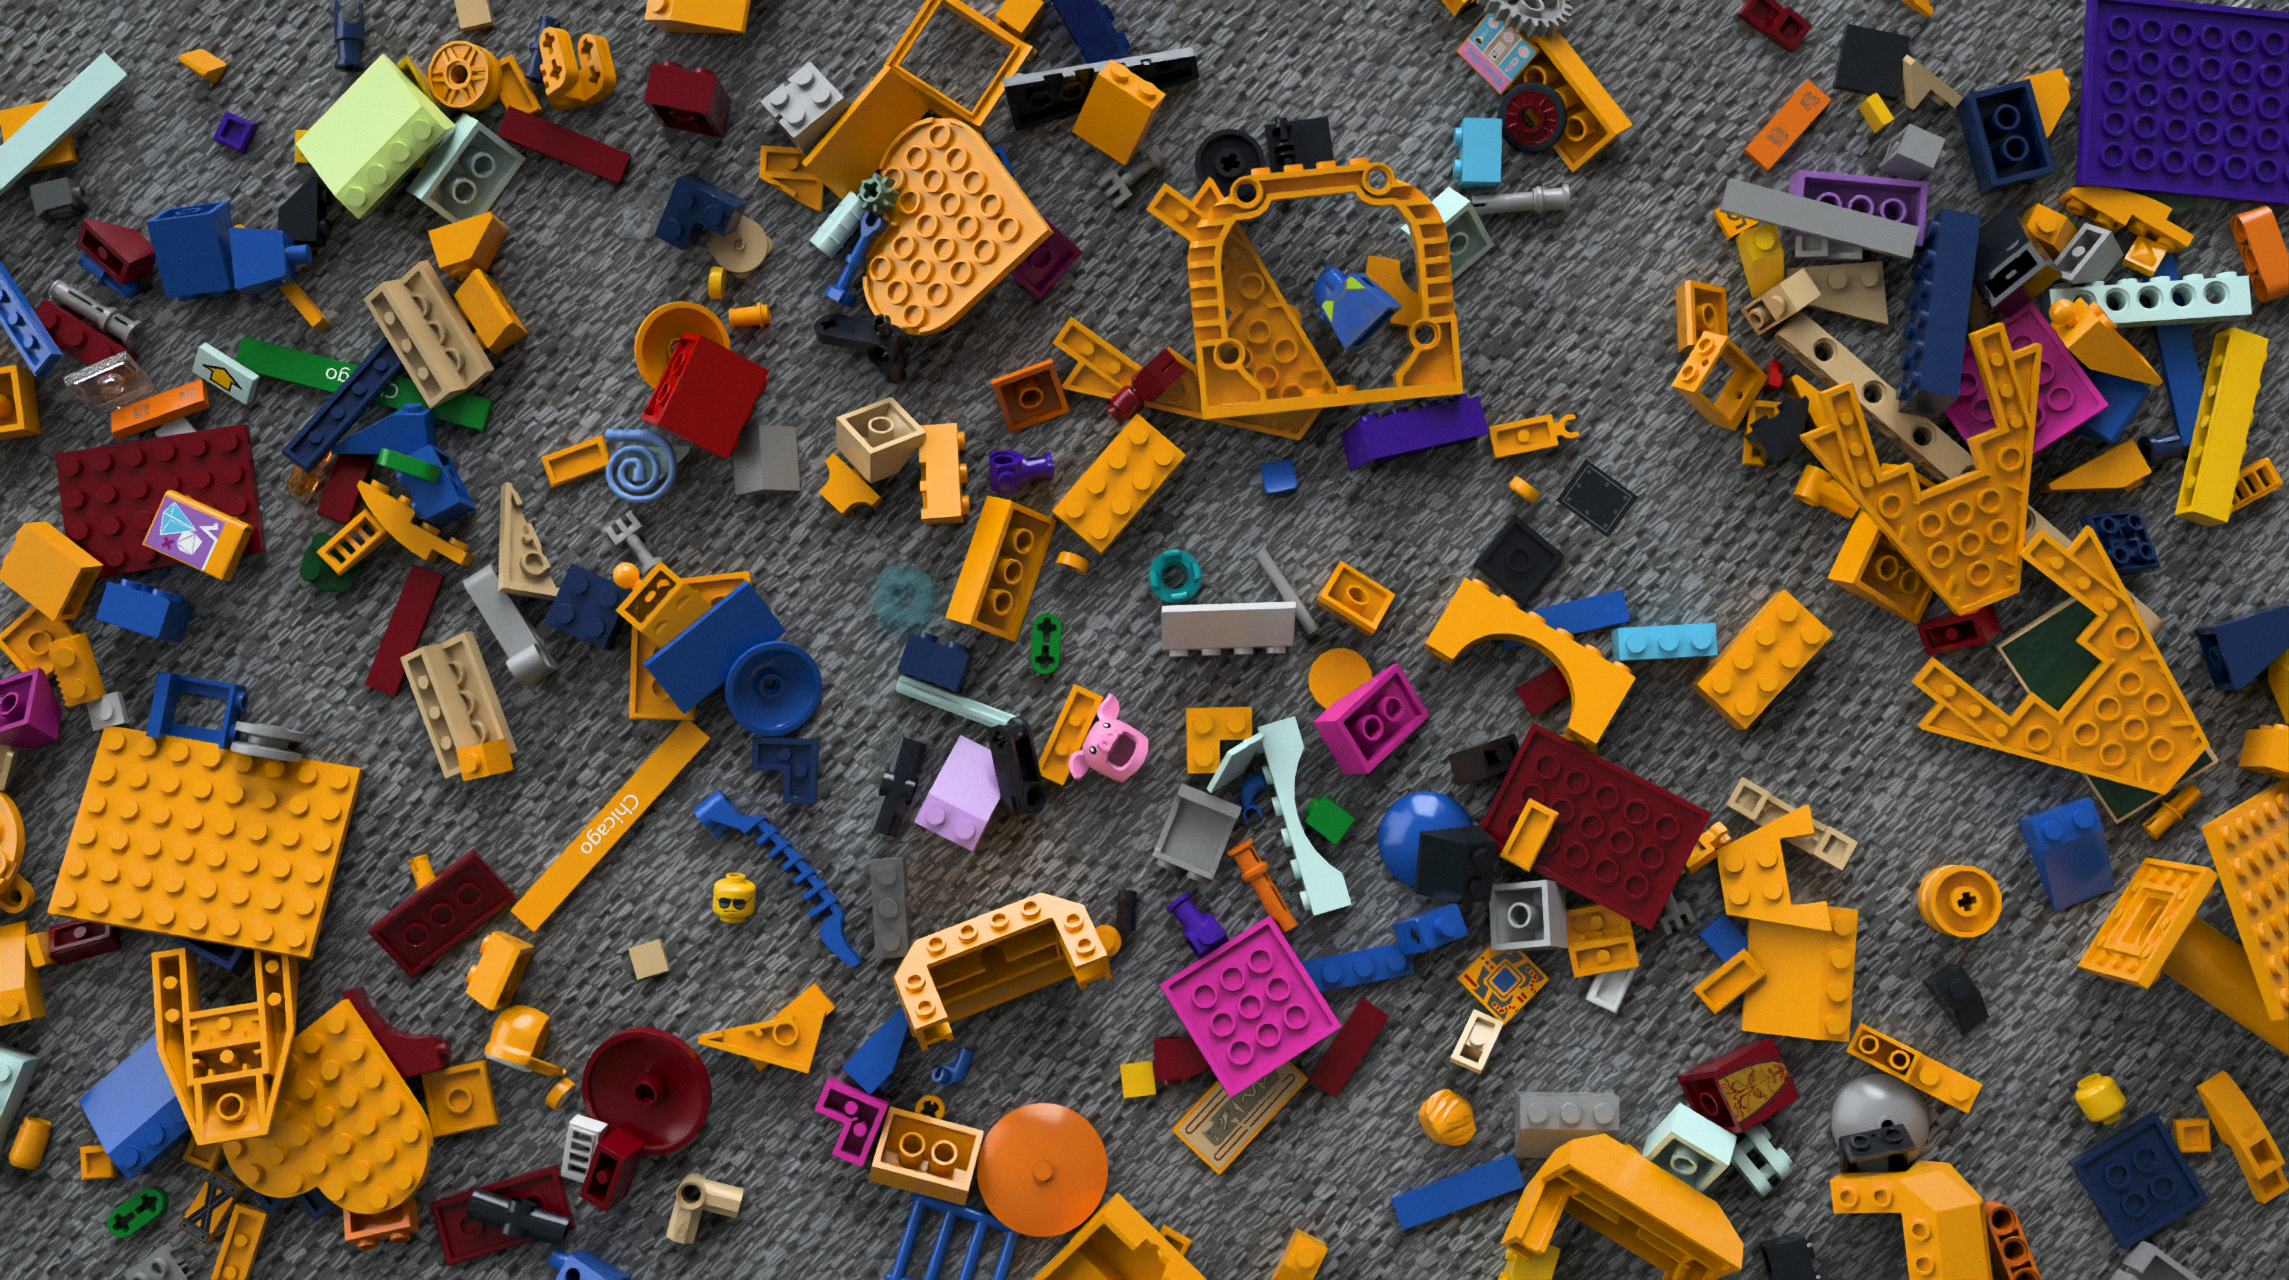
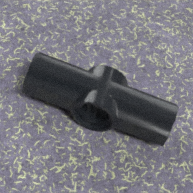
[869,736,927,838]
[466,1188,571,1247]

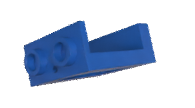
[146,672,248,750]

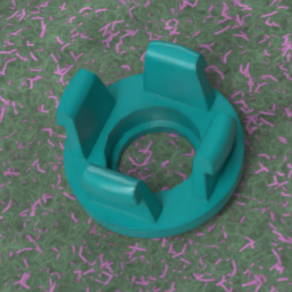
[1148,549,1202,603]

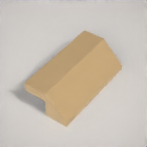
[363,260,495,409]
[400,631,518,779]

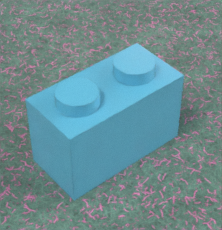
[1453,118,1502,189]

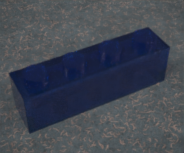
[1050,0,1130,64]

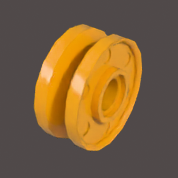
[428,41,503,113]

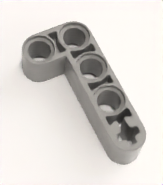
[463,563,558,687]

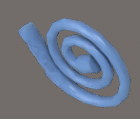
[605,428,677,503]

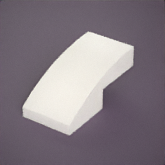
[1795,236,1864,261]

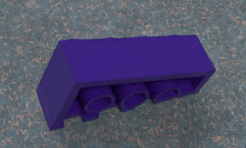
[1340,393,1489,471]

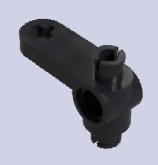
[814,314,910,384]

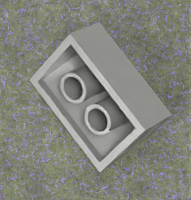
[1515,1091,1619,1158]

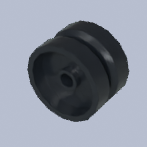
[1193,128,1266,202]

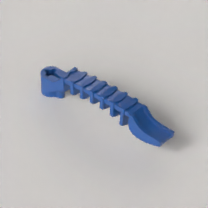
[693,789,863,967]

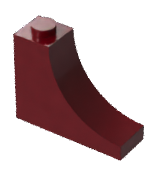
[342,986,452,1078]

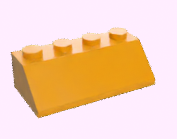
[1507,32,1633,173]
[945,495,1057,642]

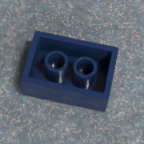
[1956,78,2056,196]

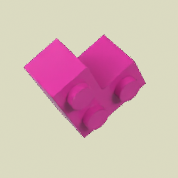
[814,1076,892,1167]

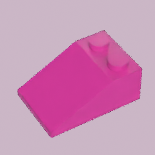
[1313,663,1430,775]

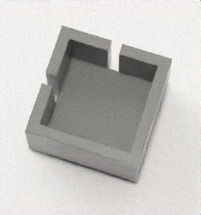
[760,61,850,157]
[2110,1240,2201,1280]

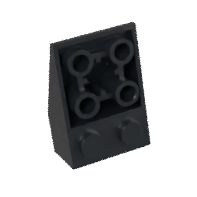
[1973,204,2063,317]

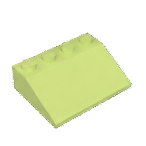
[296,54,456,219]

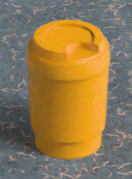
[8,1116,52,1170]

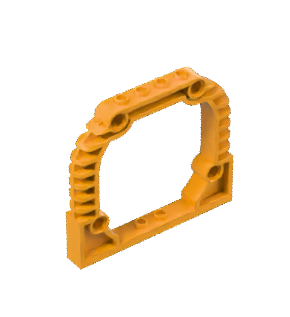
[1187,157,1463,420]

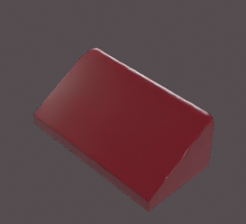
[49,920,122,965]

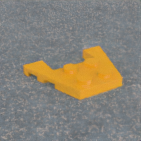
[1716,804,1833,933]

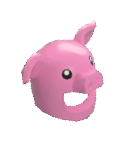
[1068,693,1149,783]

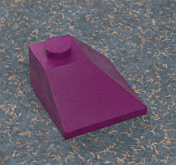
[0,667,62,749]

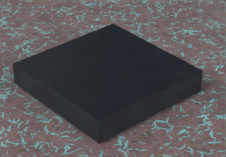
[1833,24,1910,101]
[1473,514,1564,605]

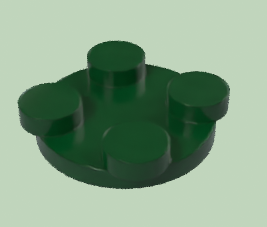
[300,532,362,593]

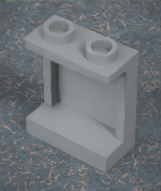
[1152,783,1242,883]

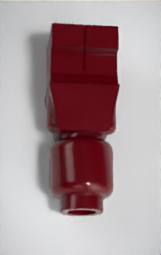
[1106,348,1186,423]

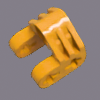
[539,27,617,110]

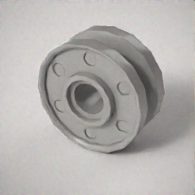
[230,721,307,762]

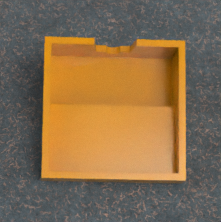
[1031,1192,1207,1280]

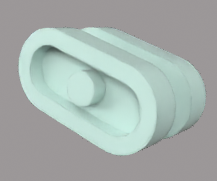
[1731,1122,1793,1198]

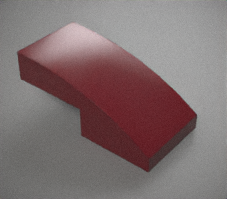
[1737,0,1812,52]
[317,454,374,525]

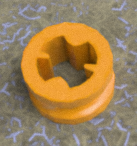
[915,1094,945,1120]

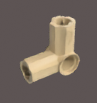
[666,1173,745,1244]

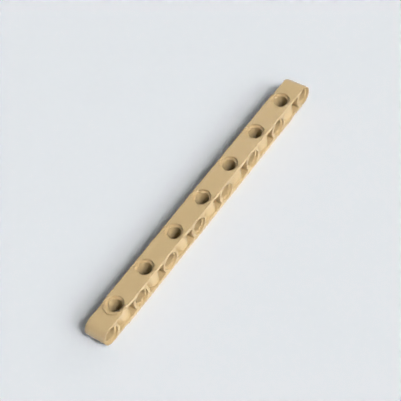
[1774,311,2164,638]

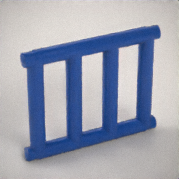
[884,1192,1024,1280]

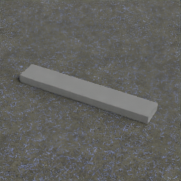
[1720,178,1920,260]

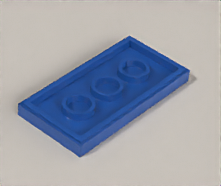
[643,581,786,714]

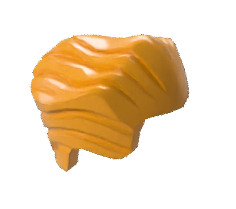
[1418,1089,1476,1146]

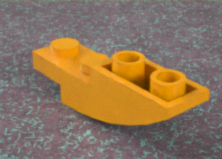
[2059,187,2194,253]
[357,479,474,567]
[1845,1022,1983,1114]
[2196,1070,2289,1204]

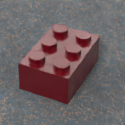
[644,61,732,139]

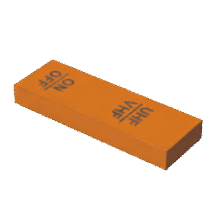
[1742,79,1831,172]
[111,379,209,440]

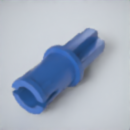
[78,252,139,299]

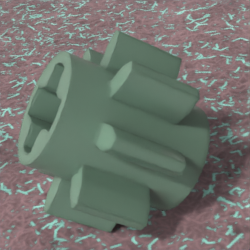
[857,173,900,216]

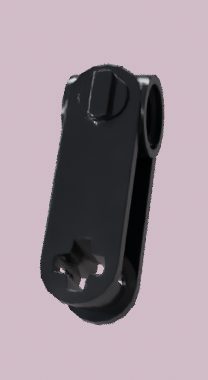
[988,716,1046,816]

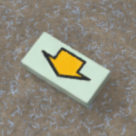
[192,342,260,405]

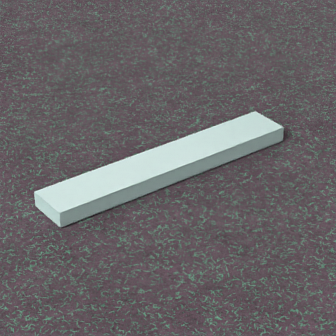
[0,52,130,196]

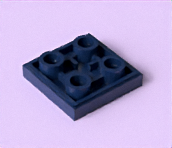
[2080,508,2161,576]

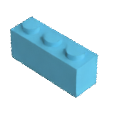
[1611,623,1718,663]

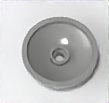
[1830,1073,1929,1172]

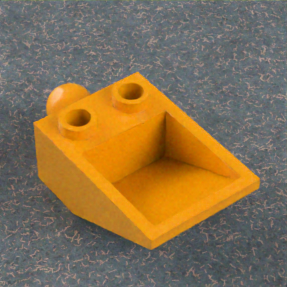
[2049,297,2164,386]
[613,561,713,649]

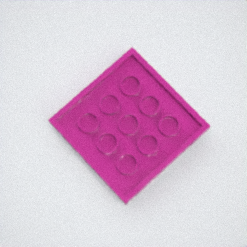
[1944,301,2109,457]
[1159,915,1342,1099]

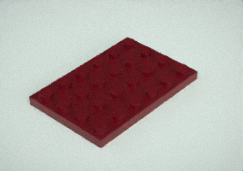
[55,424,267,579]
[1480,723,1712,931]

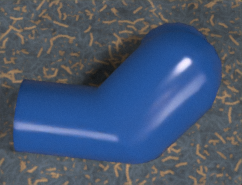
[931,1046,975,1087]

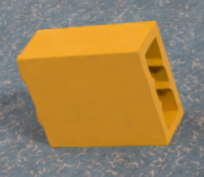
[1072,59,1166,166]
[0,521,103,622]

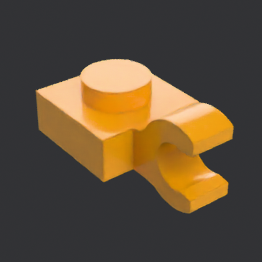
[1685,821,1732,875]

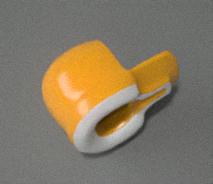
[484,1005,567,1077]

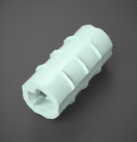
[809,191,866,259]

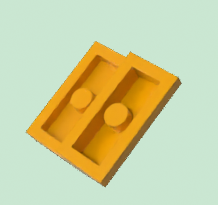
[1566,903,1639,978]

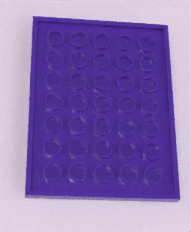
[2075,0,2289,207]

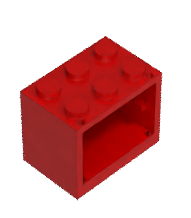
[640,332,769,459]

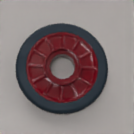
[1498,82,1567,153]

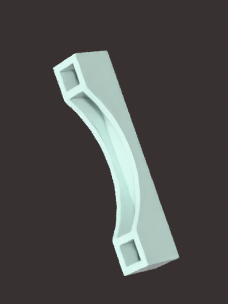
[1253,716,1352,916]

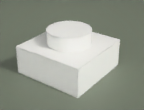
[86,691,129,731]

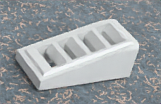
[560,1114,608,1183]

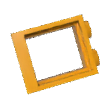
[1671,331,1768,431]

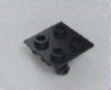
[1264,116,1334,173]

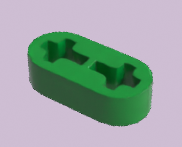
[377,448,442,483]
[1030,613,1062,675]
[107,1186,169,1238]

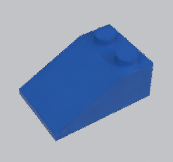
[2018,797,2116,912]

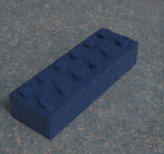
[1896,208,1981,419]

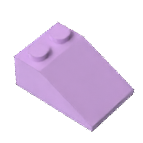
[914,735,1001,852]

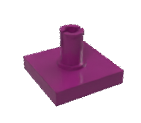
[1010,212,1083,299]

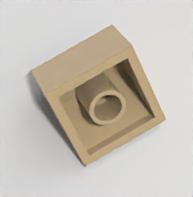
[836,397,926,484]

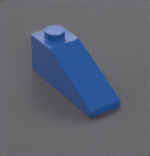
[331,403,437,454]
[842,1006,909,1095]

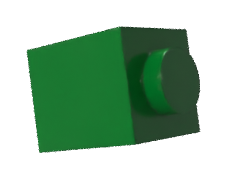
[1302,795,1355,845]

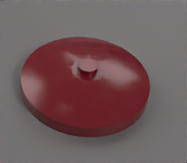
[582,1027,712,1156]

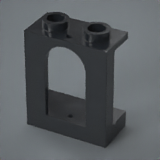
[1839,1124,1916,1217]

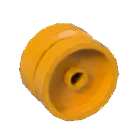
[1917,865,2002,937]

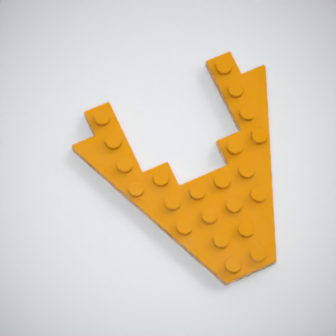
[1052,177,1337,440]
[1799,323,2042,616]
[1911,525,2210,795]

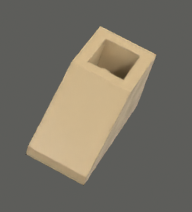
[1740,268,1821,336]

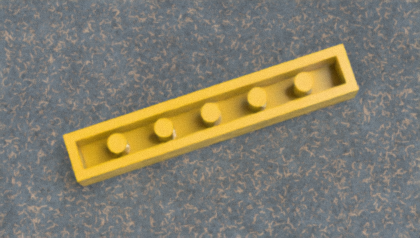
[2174,327,2269,527]

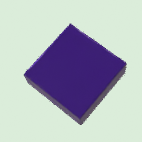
[213,111,258,154]

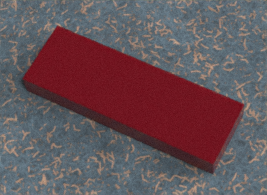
[1308,997,1389,1098]

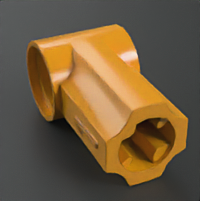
[1792,465,1860,520]

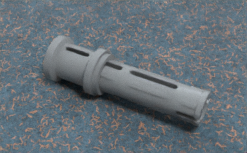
[1471,184,1570,215]
[48,279,145,348]

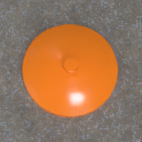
[977,1103,1108,1237]

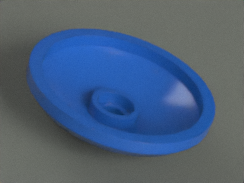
[725,641,822,736]
[1378,791,1473,887]

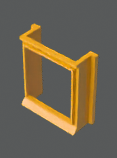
[883,0,1038,136]

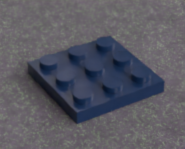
[2069,1112,2209,1249]

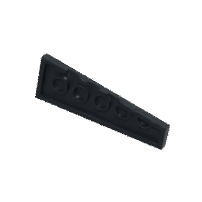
[1002,47,1199,131]

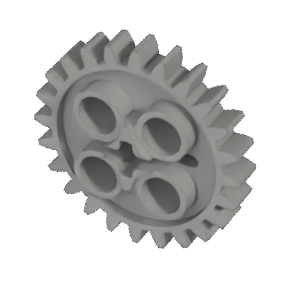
[1476,0,1573,39]

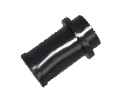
[1114,889,1140,931]

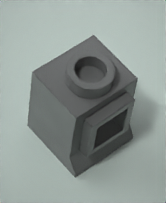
[29,177,88,224]

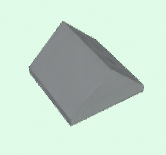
[733,425,801,496]

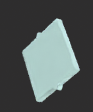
[1206,732,1265,793]

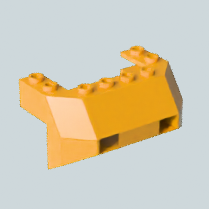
[892,893,1112,1052]
[1500,1133,1744,1280]
[1830,1160,1993,1280]

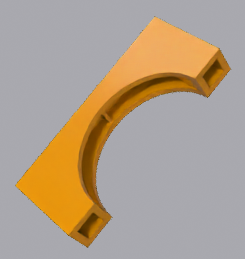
[1424,578,1636,749]

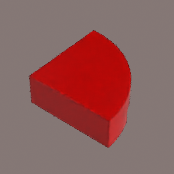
[1761,359,1784,392]

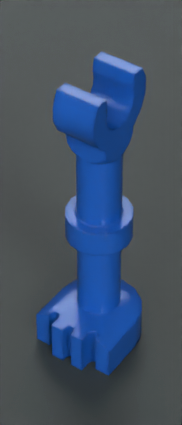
[824,211,888,308]

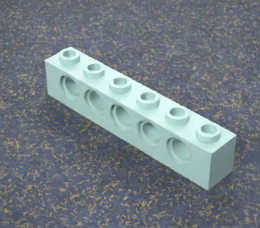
[2041,272,2252,333]

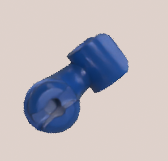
[1240,773,1267,823]

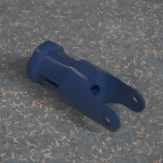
[334,0,365,73]

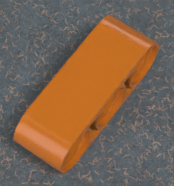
[2230,205,2289,303]
[1984,1200,2041,1280]

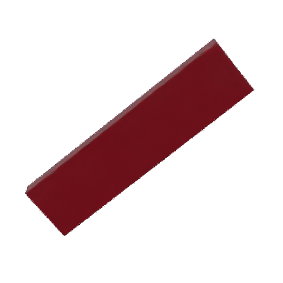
[497,106,632,185]
[364,564,446,697]

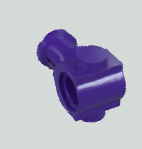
[989,449,1054,495]
[1166,892,1229,959]

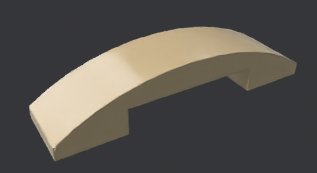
[1725,777,1858,871]

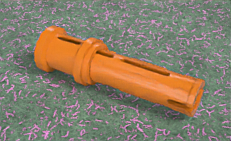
[1227,837,1298,934]

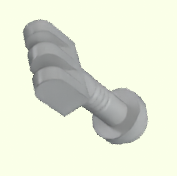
[1096,146,1167,209]
[605,510,665,577]
[1658,892,1696,936]

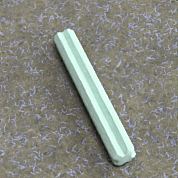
[896,674,1016,727]

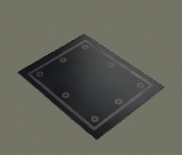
[1556,459,1638,538]

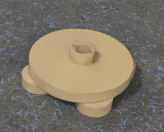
[708,215,773,279]

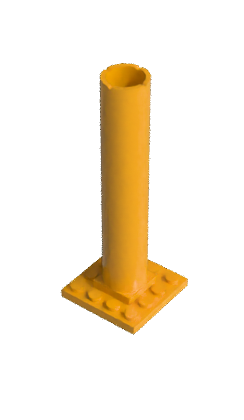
[2077,857,2289,1056]

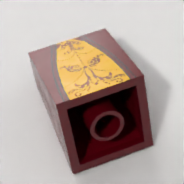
[1677,1038,1800,1133]

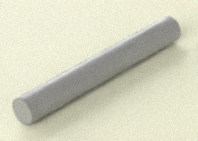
[1255,549,1319,635]

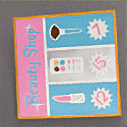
[1456,13,1540,95]

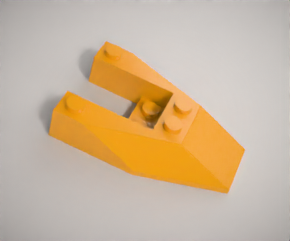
[151,948,299,1146]

